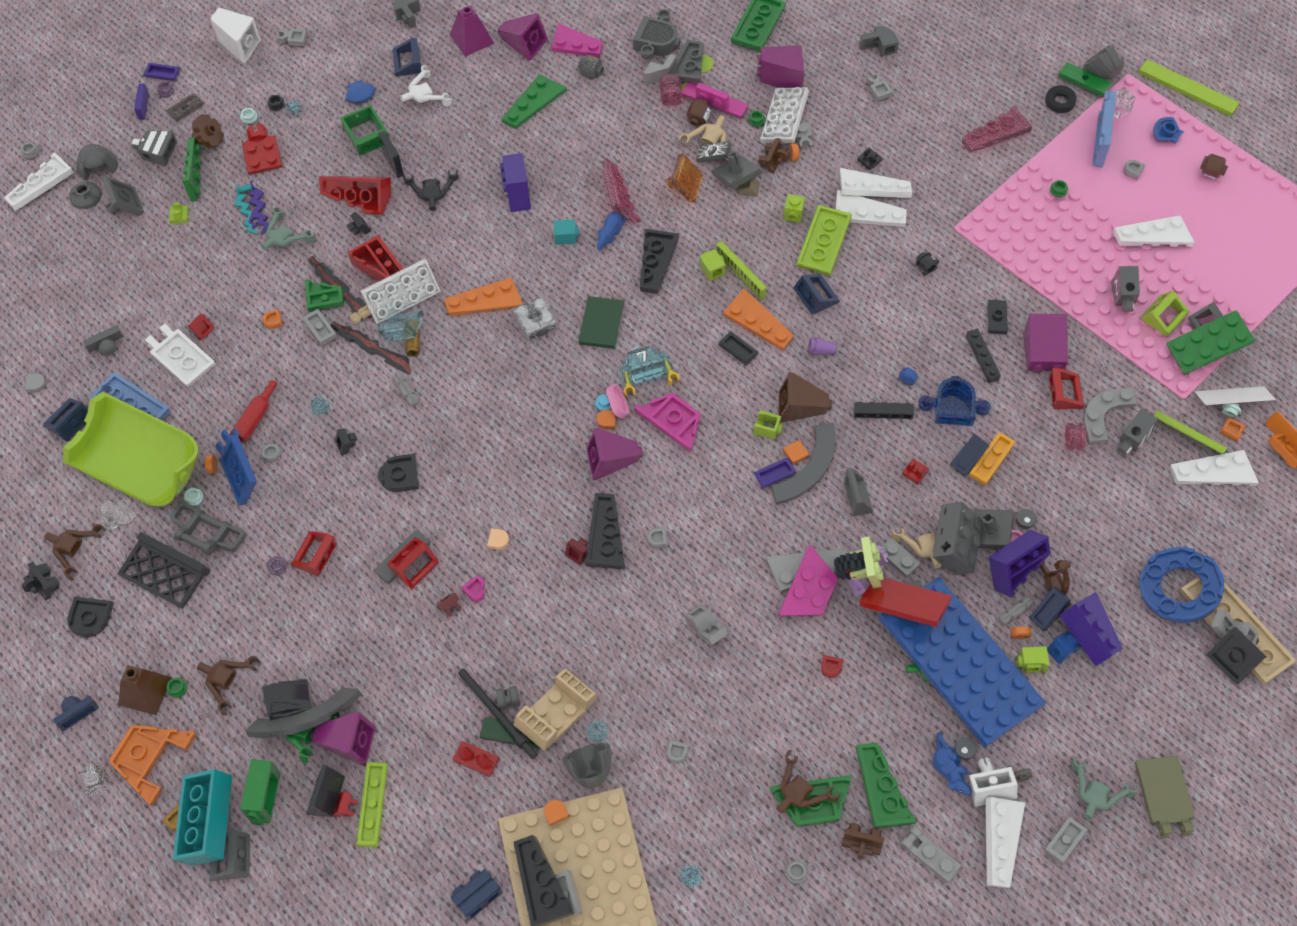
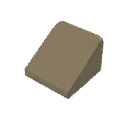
[737,177,760,197]

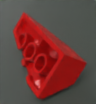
[319,176,391,214]

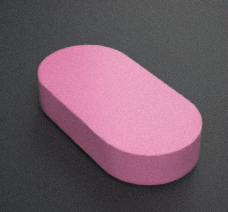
[606,384,629,419]

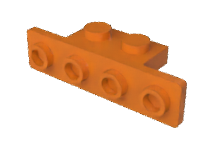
[1265,411,1297,469]

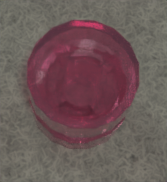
[660,74,682,106]

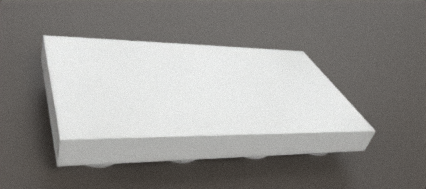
[760,87,809,143]
[360,259,441,324]

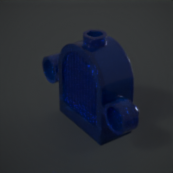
[918,376,991,426]

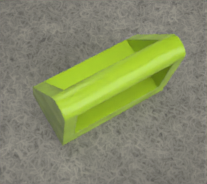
[1141,290,1189,336]

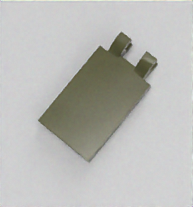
[1135,756,1195,838]

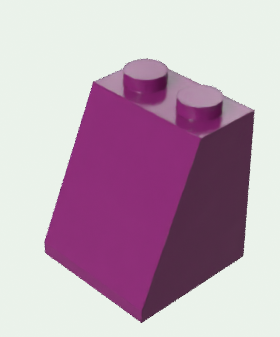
[757,46,804,88]
[1023,314,1068,373]

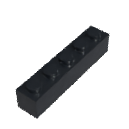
[966,328,1001,383]
[854,402,914,419]

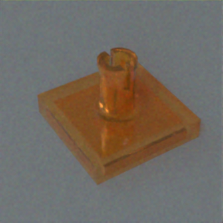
[667,153,703,203]

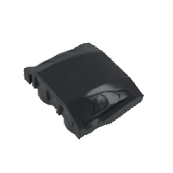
[263,679,312,721]

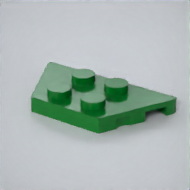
[770,775,851,827]

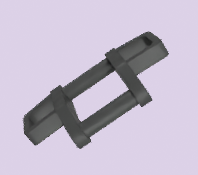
[170,501,246,555]

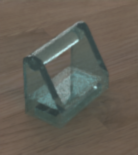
[377,311,424,341]

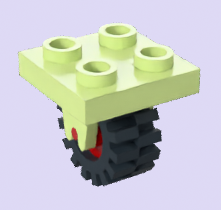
[834,536,884,588]

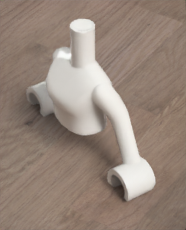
[400,65,452,106]

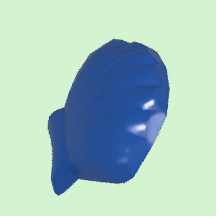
[345,79,376,104]
[1153,117,1184,143]

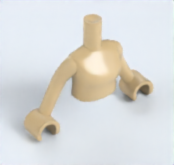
[679,115,729,163]
[892,528,942,568]

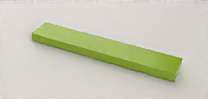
[1138,59,1240,117]

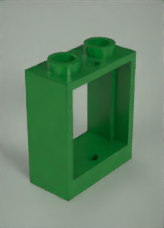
[340,105,389,156]
[240,759,280,826]

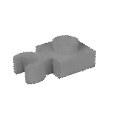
[277,28,308,46]
[867,73,893,102]
[795,122,813,150]

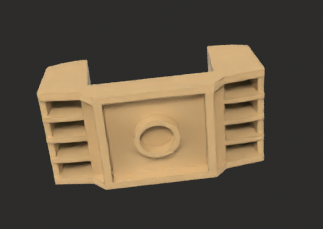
[513,669,597,751]

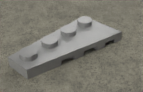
[766,548,848,593]

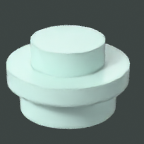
[240,108,258,124]
[1222,403,1242,418]
[184,488,204,507]

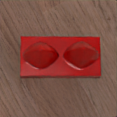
[452,741,500,777]

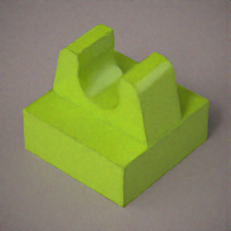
[169,203,189,224]

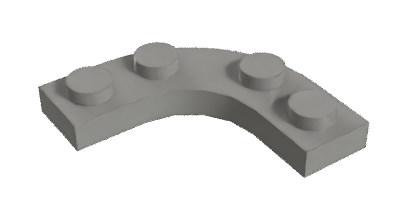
[1083,387,1137,444]

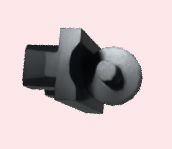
[22,562,59,601]

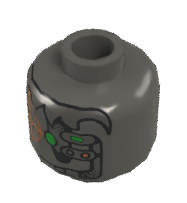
[578,54,604,79]

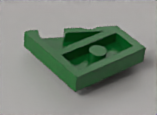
[305,279,344,312]

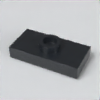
[987,300,1008,334]

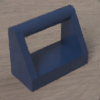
[392,38,421,76]
[793,274,840,314]
[43,398,88,442]

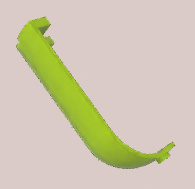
[63,392,198,507]

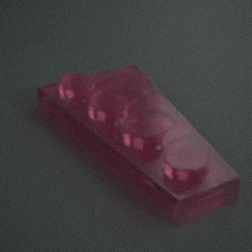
[962,106,1032,153]
[601,158,641,223]

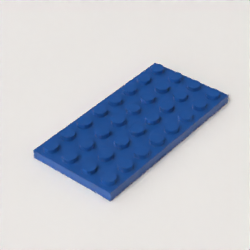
[878,577,1046,748]

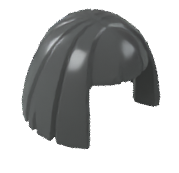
[1083,45,1124,80]
[77,144,118,181]
[562,743,612,788]

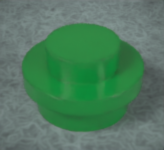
[748,110,765,127]
[1050,180,1068,197]
[166,678,187,698]

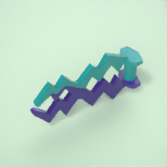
[234,181,269,235]

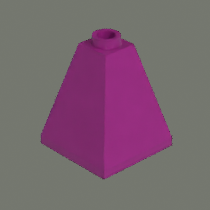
[450,6,494,57]
[498,13,548,61]
[586,428,643,480]
[311,712,376,766]

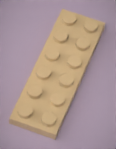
[1179,577,1297,685]

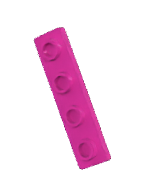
[682,82,748,118]

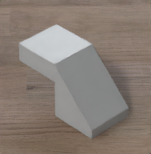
[644,54,676,84]
[685,604,728,645]
[1211,610,1259,645]

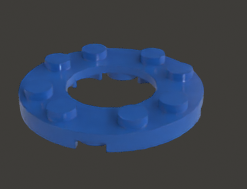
[1139,547,1224,623]

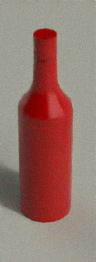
[230,380,277,444]

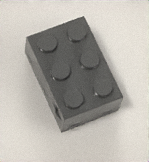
[932,502,983,575]

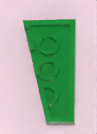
[502,74,567,129]
[182,137,202,202]
[855,743,917,829]

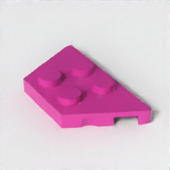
[634,393,701,452]
[778,545,838,617]

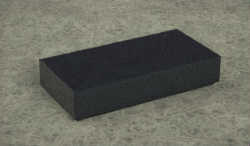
[718,331,758,366]

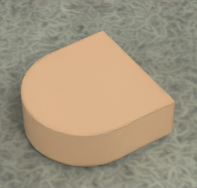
[487,528,509,550]

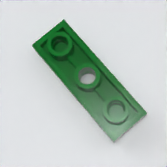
[1058,62,1112,97]

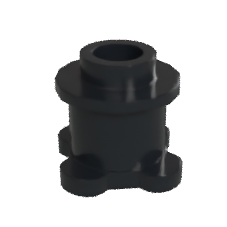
[916,252,940,276]

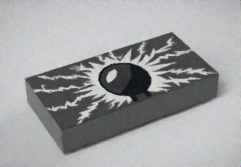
[696,141,732,163]

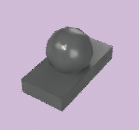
[83,326,123,355]

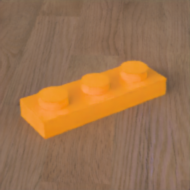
[969,432,1016,486]

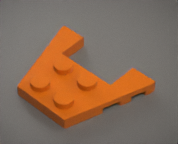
[109,725,196,807]

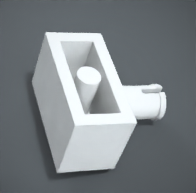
[969,758,1018,807]

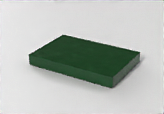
[579,296,624,349]

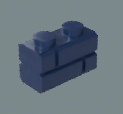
[450,869,503,921]

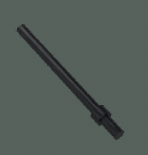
[458,668,538,759]

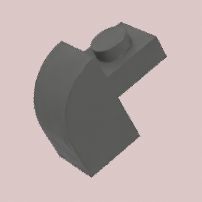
[394,0,421,29]
[859,26,899,56]

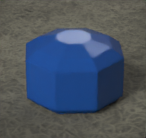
[899,367,918,385]

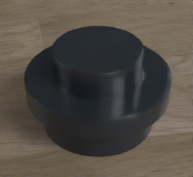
[268,95,285,111]

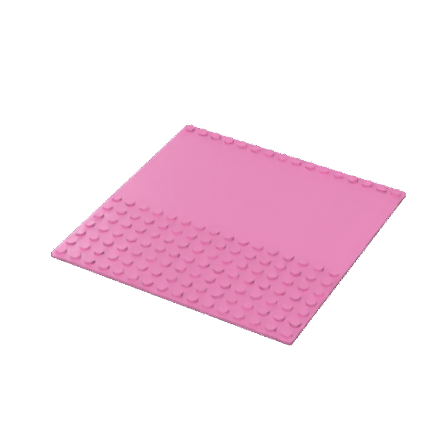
[954,74,1297,399]

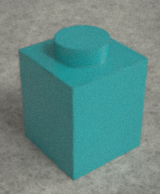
[554,219,580,245]

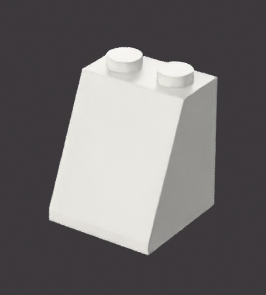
[211,7,261,63]

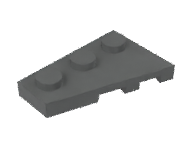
[669,40,704,83]

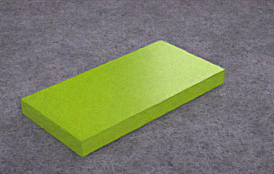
[796,205,852,276]

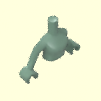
[261,207,316,250]
[1071,757,1139,820]

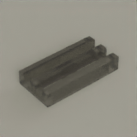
[166,93,204,123]

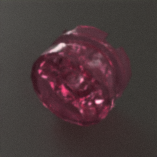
[1065,423,1086,450]

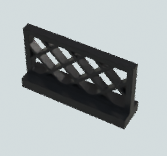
[118,531,211,609]

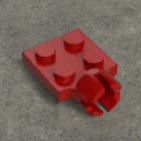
[241,124,283,175]

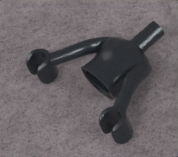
[403,170,459,211]

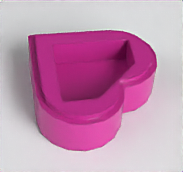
[461,576,485,602]

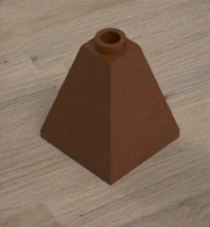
[778,372,832,422]
[118,665,172,715]

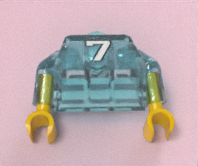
[621,346,679,398]

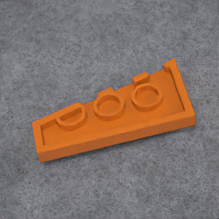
[443,277,524,316]
[723,288,794,351]

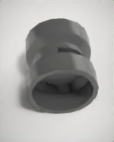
[496,686,520,709]

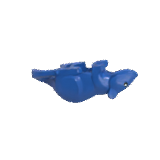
[597,207,627,250]
[933,732,972,796]

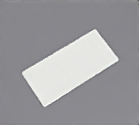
[1194,386,1276,405]

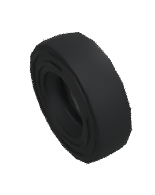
[1045,85,1077,113]

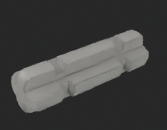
[394,375,419,407]
[998,596,1033,626]

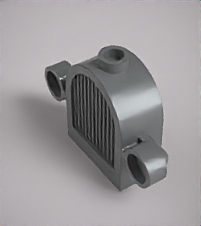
[633,9,681,59]

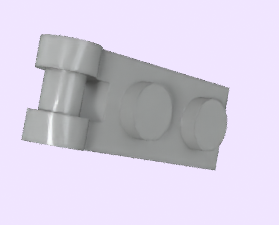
[900,826,962,883]

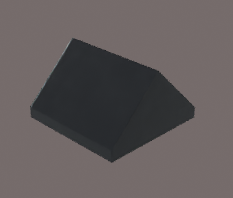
[306,764,345,817]

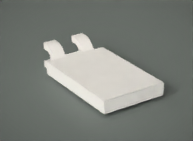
[145,324,216,388]

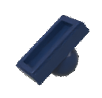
[950,433,990,476]
[1029,587,1071,631]
[53,695,99,731]

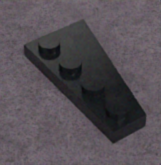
[640,229,679,294]
[586,493,625,570]
[513,835,574,926]

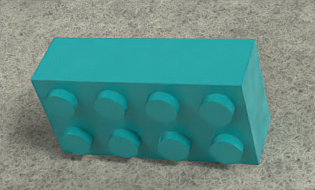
[173,769,233,866]

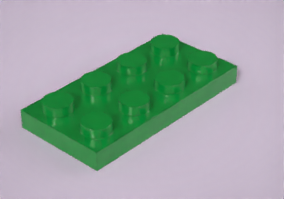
[731,0,786,52]
[1166,310,1255,375]

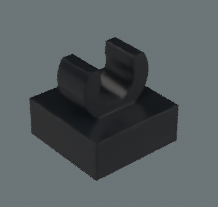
[857,147,882,170]
[347,212,371,235]
[335,428,357,455]

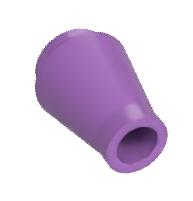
[808,337,836,355]

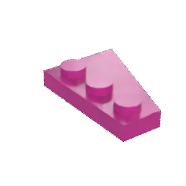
[551,23,603,58]

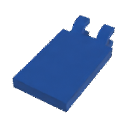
[215,429,257,506]

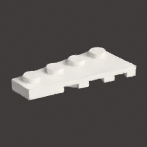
[4,152,74,211]
[839,168,912,198]
[836,190,907,227]
[1113,215,1195,247]
[1170,450,1259,486]
[985,797,1025,888]

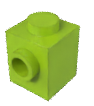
[783,194,805,223]
[699,249,725,281]

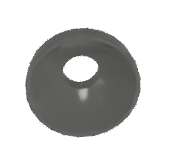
[69,182,102,209]

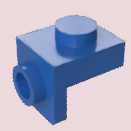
[1047,630,1081,664]

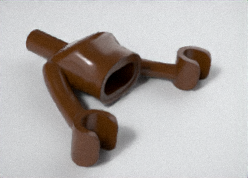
[44,524,106,581]
[1037,560,1071,608]
[197,656,261,716]
[776,750,840,814]

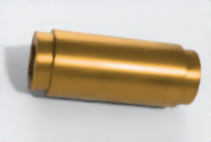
[405,320,420,357]

